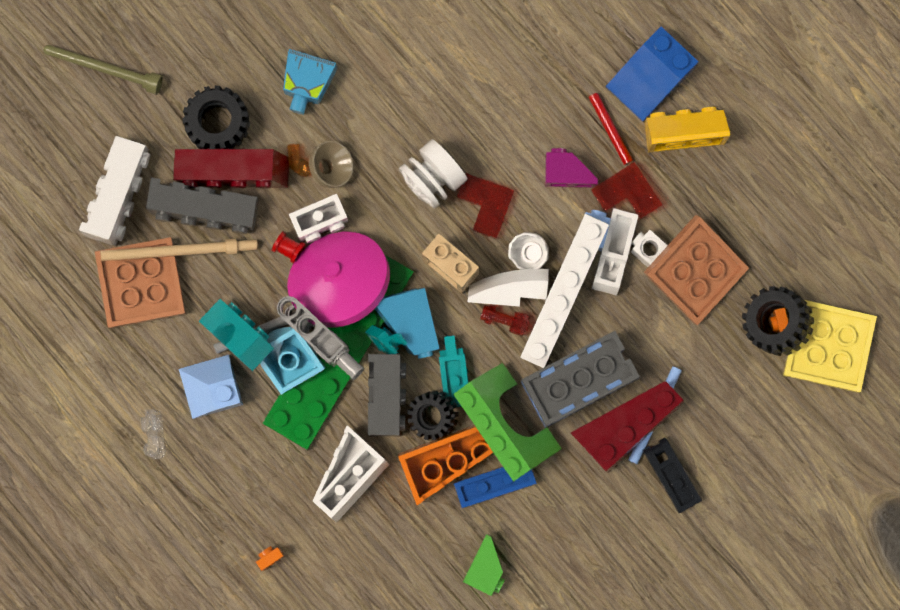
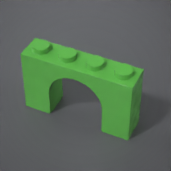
[454,363,562,482]

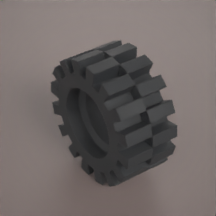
[407,390,459,440]

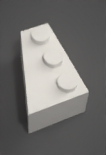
[313,426,390,522]

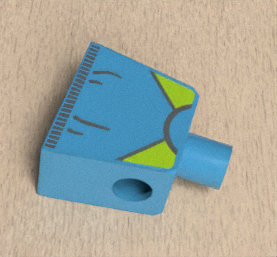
[283,49,337,115]

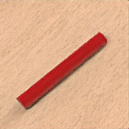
[588,93,633,165]

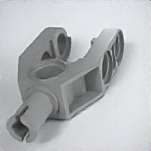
[277,296,364,380]

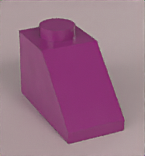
[545,148,598,188]

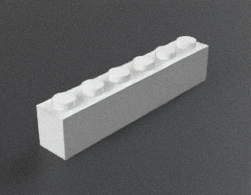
[520,214,609,368]

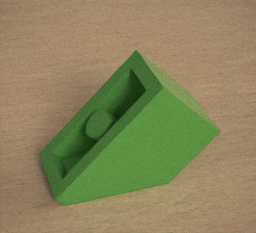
[463,535,505,596]

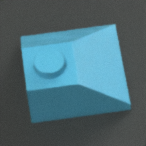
[260,327,325,394]

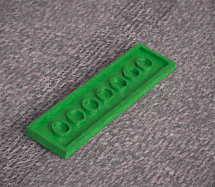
[262,255,414,450]

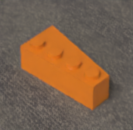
[398,425,493,505]

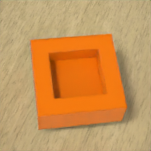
[770,307,788,333]
[256,546,285,571]

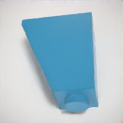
[375,288,439,359]

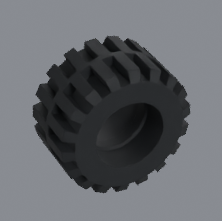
[182,85,250,149]
[742,286,814,356]

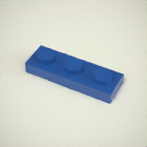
[454,467,537,508]

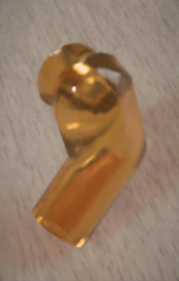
[287,144,312,177]

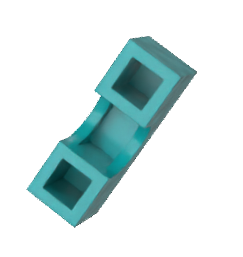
[199,299,274,371]

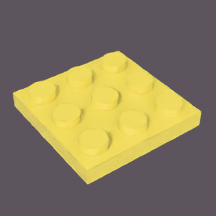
[783,300,877,393]

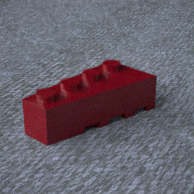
[173,149,290,189]
[571,381,684,473]

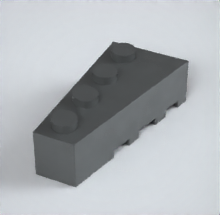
[146,177,259,234]

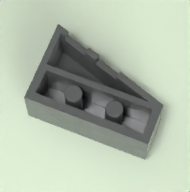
[368,354,406,437]

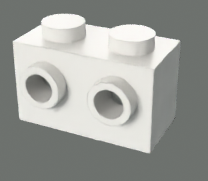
[289,194,348,243]

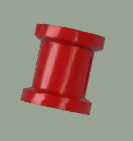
[271,231,305,264]

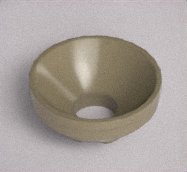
[309,141,353,188]

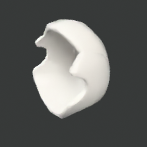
[508,232,549,270]

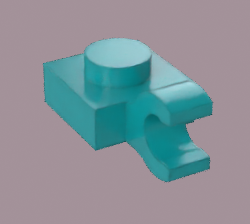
[365,325,407,354]

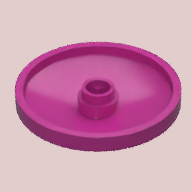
[287,232,390,328]

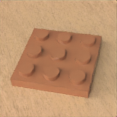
[643,215,749,325]
[95,237,186,329]

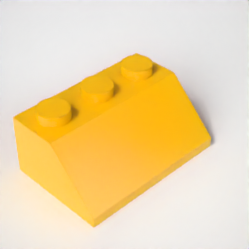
[644,107,730,153]

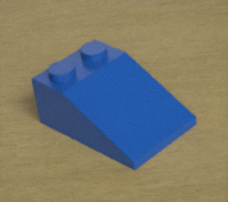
[606,26,699,122]

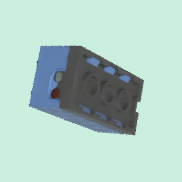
[521,331,640,428]

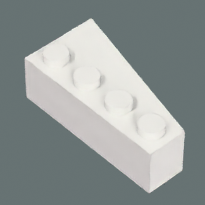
[79,136,150,246]

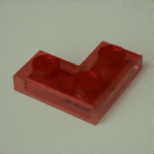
[591,162,663,220]
[457,173,514,240]

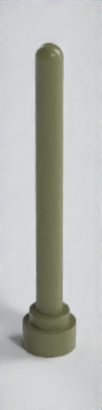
[43,45,163,95]

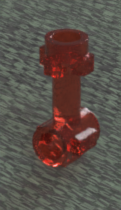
[480,304,530,336]

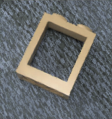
[422,234,479,294]

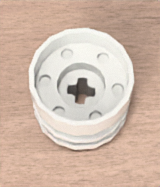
[399,139,468,209]

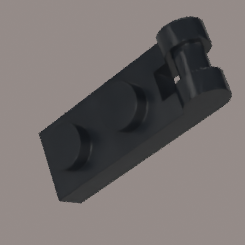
[643,437,702,514]

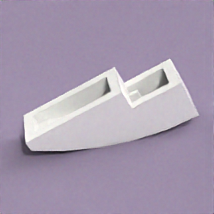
[592,208,638,296]
[468,269,549,307]

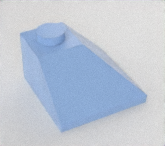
[179,355,243,419]

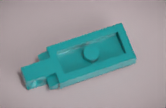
[439,335,468,408]

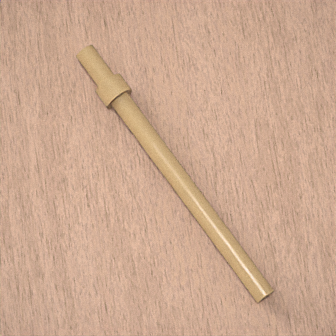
[100,238,257,261]

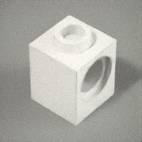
[631,230,668,267]

